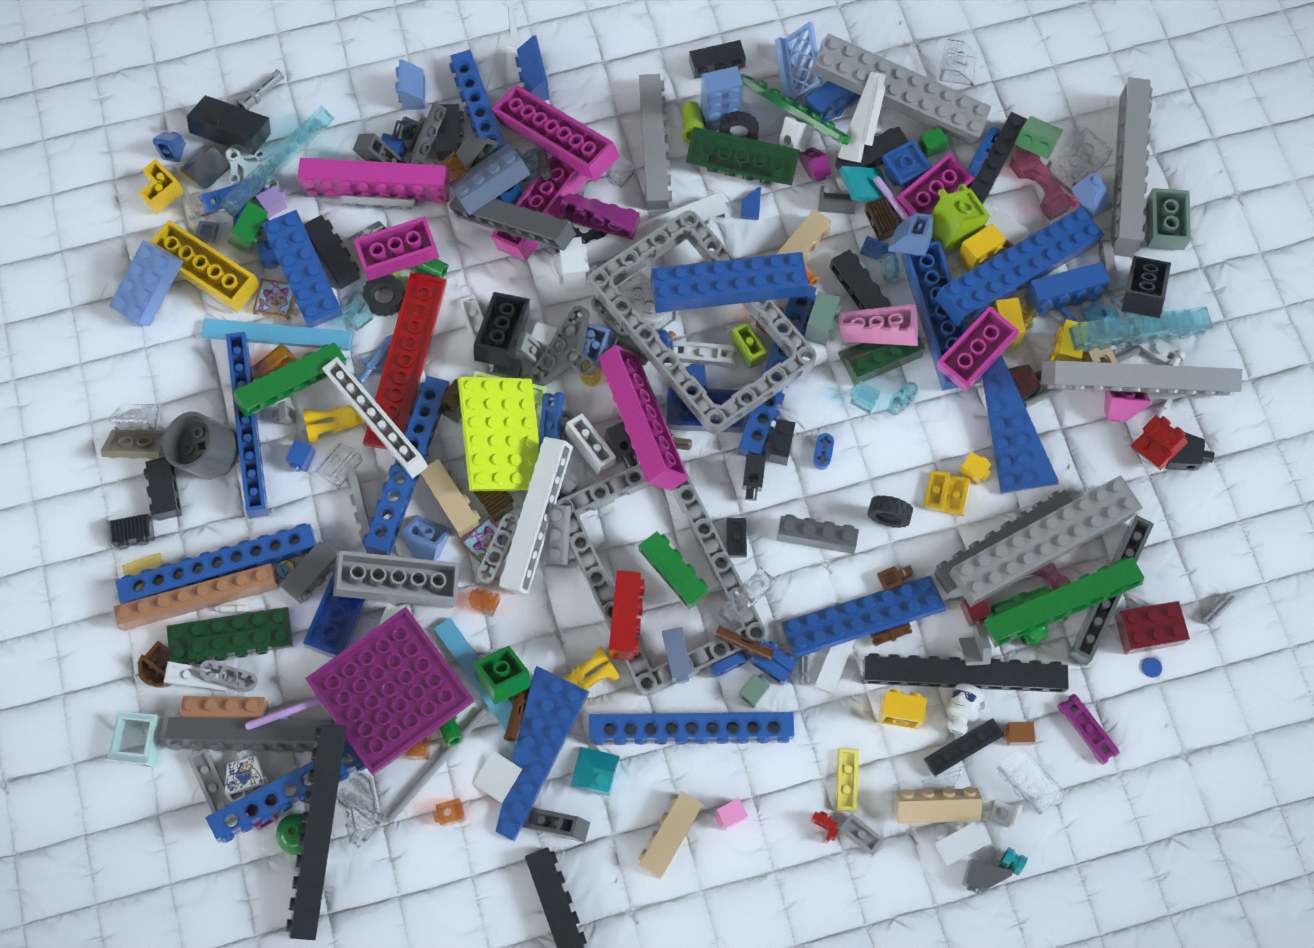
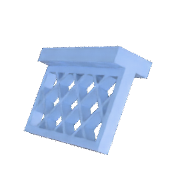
[775,21,823,105]

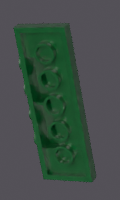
[686,127,800,186]
[166,607,293,665]

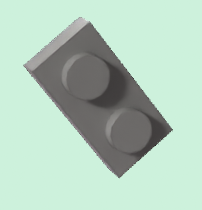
[515,332,546,366]
[839,813,885,857]

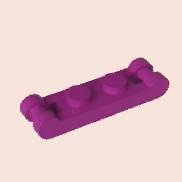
[1057,693,1120,765]

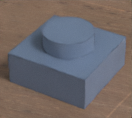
[195,221,219,242]

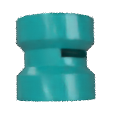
[999,847,1028,876]

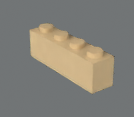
[776,209,832,263]
[420,459,481,539]
[895,787,982,824]
[638,791,703,879]

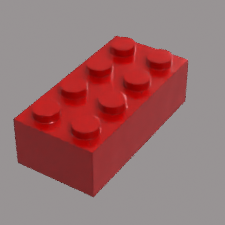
[609,570,645,661]

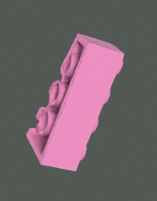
[839,304,919,346]

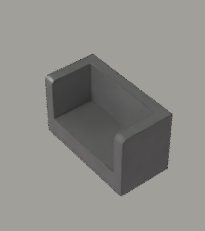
[818,186,857,214]

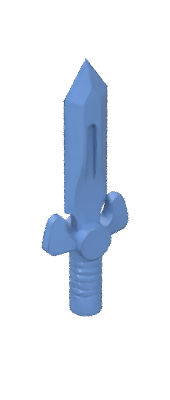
[357,334,393,384]

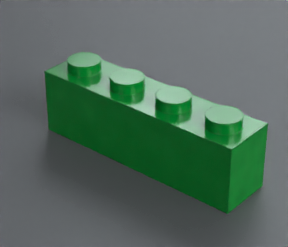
[638,531,708,610]

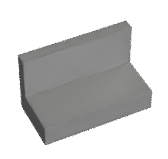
[958,624,992,666]

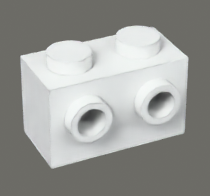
[935,822,987,866]

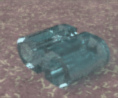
[887,382,918,416]

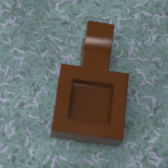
[877,565,913,591]

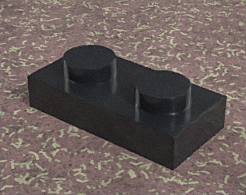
[726,518,747,558]

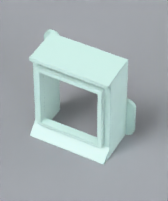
[106,711,163,767]

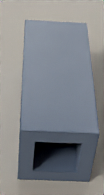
[662,627,693,684]

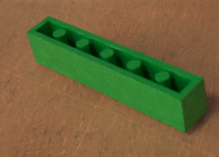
[233,342,347,418]

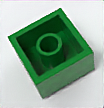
[227,201,269,253]
[474,645,530,705]

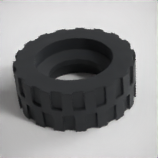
[719,111,759,140]
[362,275,405,317]
[867,495,913,528]

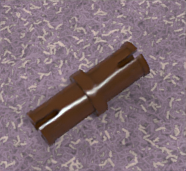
[870,623,912,647]

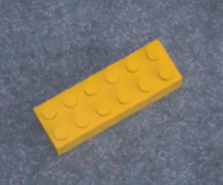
[150,220,260,313]

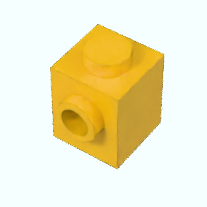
[958,451,991,485]

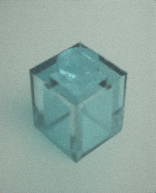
[849,381,881,414]

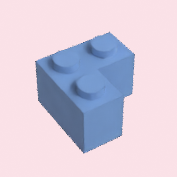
[572,323,617,370]

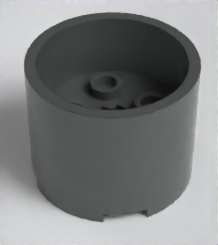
[163,411,239,480]

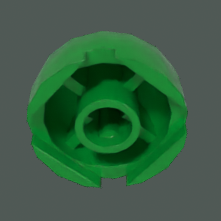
[276,813,305,855]

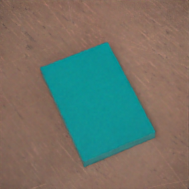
[839,166,890,202]

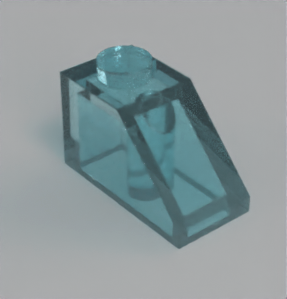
[341,290,374,332]

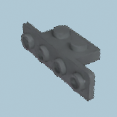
[407,102,447,164]

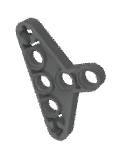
[529,306,596,386]

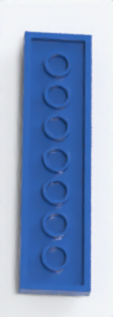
[781,575,946,658]

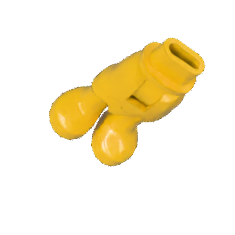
[303,405,364,444]
[563,646,620,690]

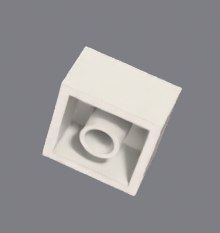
[560,237,590,290]

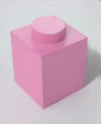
[715,798,748,830]

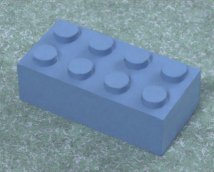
[700,66,743,131]
[109,240,183,326]

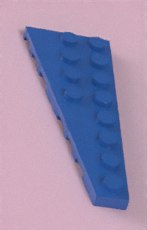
[982,354,1059,494]
[495,666,590,842]

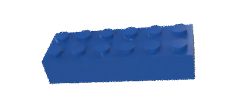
[262,209,344,328]

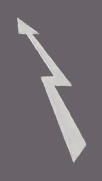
[487,0,520,91]

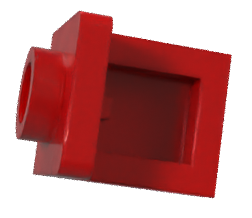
[811,811,839,844]

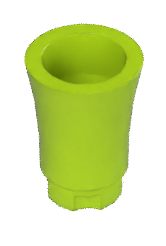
[682,101,705,143]

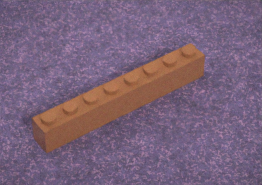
[114,564,280,631]

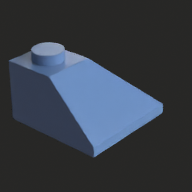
[1071,172,1113,218]
[400,515,452,561]

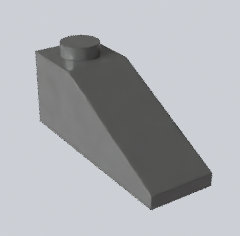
[352,133,406,163]
[523,807,590,843]

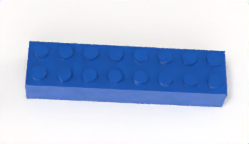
[901,240,983,391]
[650,252,809,313]

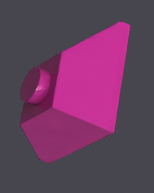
[1104,391,1151,422]

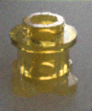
[1021,305,1038,330]
[580,363,602,387]

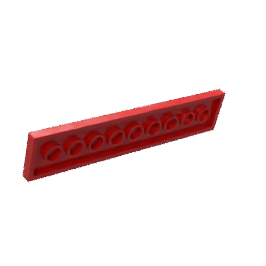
[363,272,447,450]

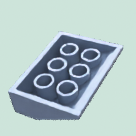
[449,143,531,215]

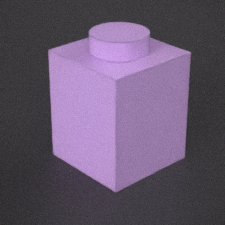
[256,186,288,218]

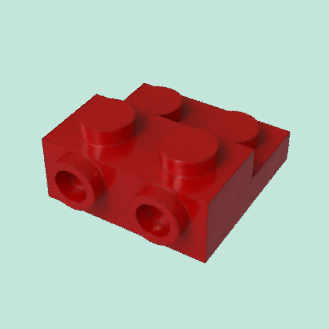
[1131,415,1188,471]

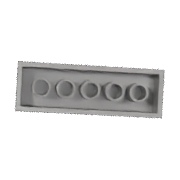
[333,550,459,608]

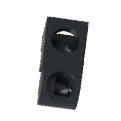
[392,116,418,140]

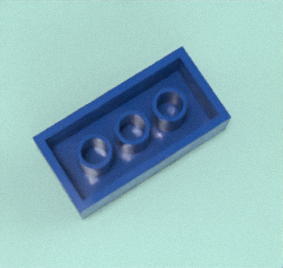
[805,81,861,131]
[1023,262,1110,316]

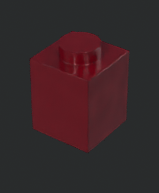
[960,599,991,627]

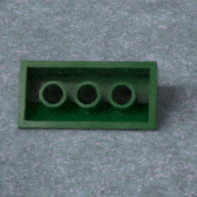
[838,336,925,386]

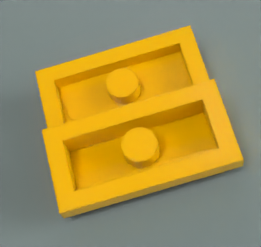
[923,470,971,516]

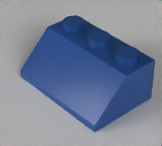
[515,35,550,101]

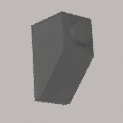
[455,137,498,169]
[962,859,1013,894]

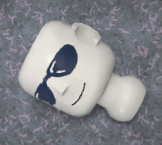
[947,683,986,735]

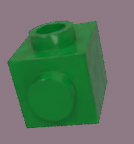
[918,127,949,158]

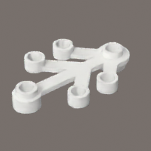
[225,148,281,192]

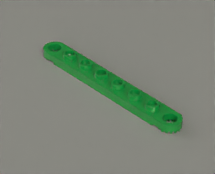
[740,74,851,145]

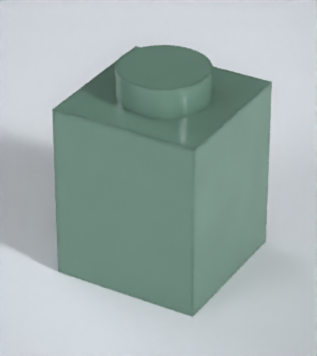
[738,674,770,708]

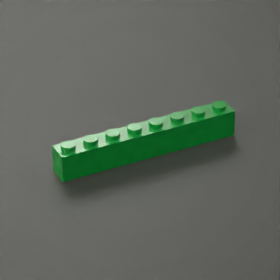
[984,557,1144,648]

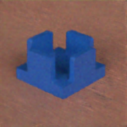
[881,140,932,189]

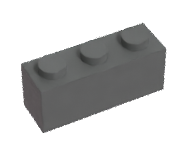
[279,541,337,604]

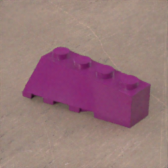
[561,193,640,240]

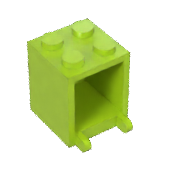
[930,184,990,252]

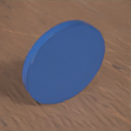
[1141,658,1162,678]

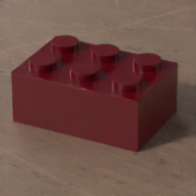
[1115,601,1190,655]

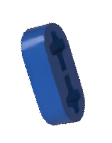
[813,433,834,470]
[709,652,748,678]

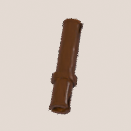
[714,625,775,662]
[503,685,531,742]

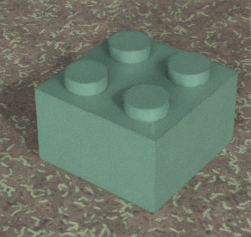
[805,291,842,346]

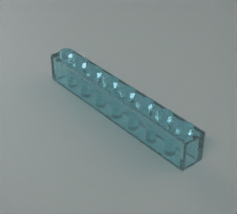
[219,105,335,217]
[1069,306,1213,352]

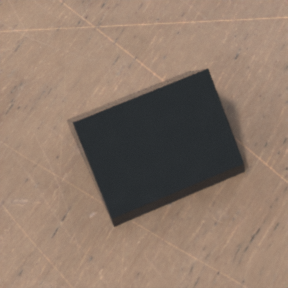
[180,145,231,191]

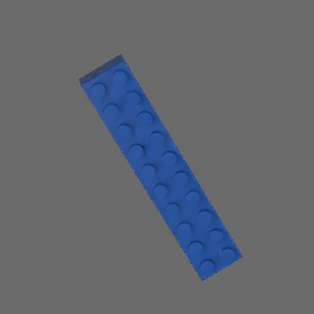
[935,207,1105,327]

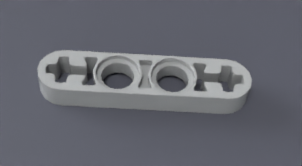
[477,513,519,585]

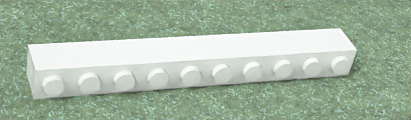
[550,192,729,284]

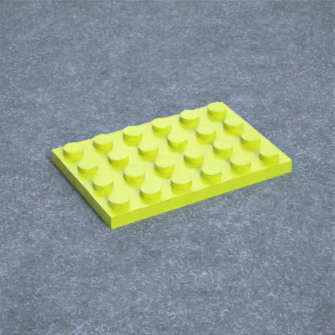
[458,377,539,491]

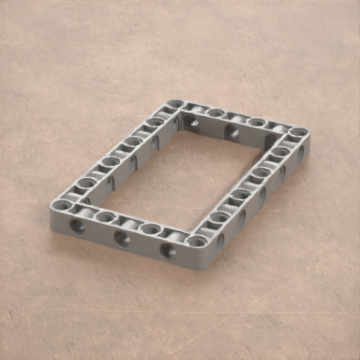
[590,210,817,434]
[556,464,766,696]

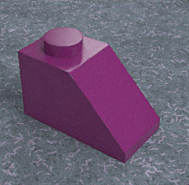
[798,147,832,181]

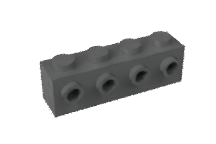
[776,514,859,554]

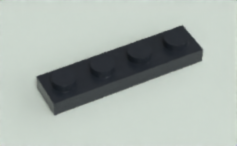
[923,718,1004,777]

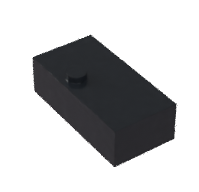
[186,95,271,156]
[1121,255,1171,319]
[473,292,530,368]

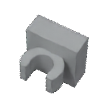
[272,401,296,426]

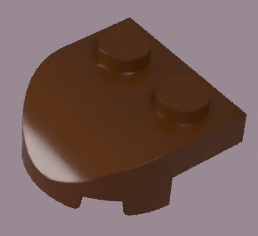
[137,641,189,688]

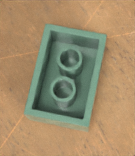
[1146,188,1191,250]

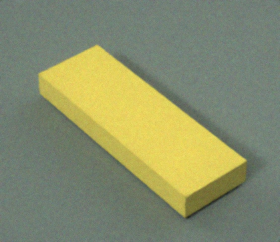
[835,748,859,812]

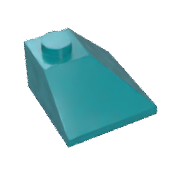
[570,746,620,796]

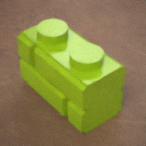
[731,322,767,368]

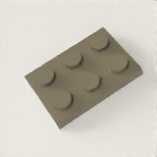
[100,429,166,459]

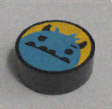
[276,560,296,580]

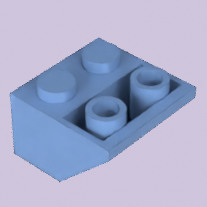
[395,59,426,110]
[888,213,933,255]

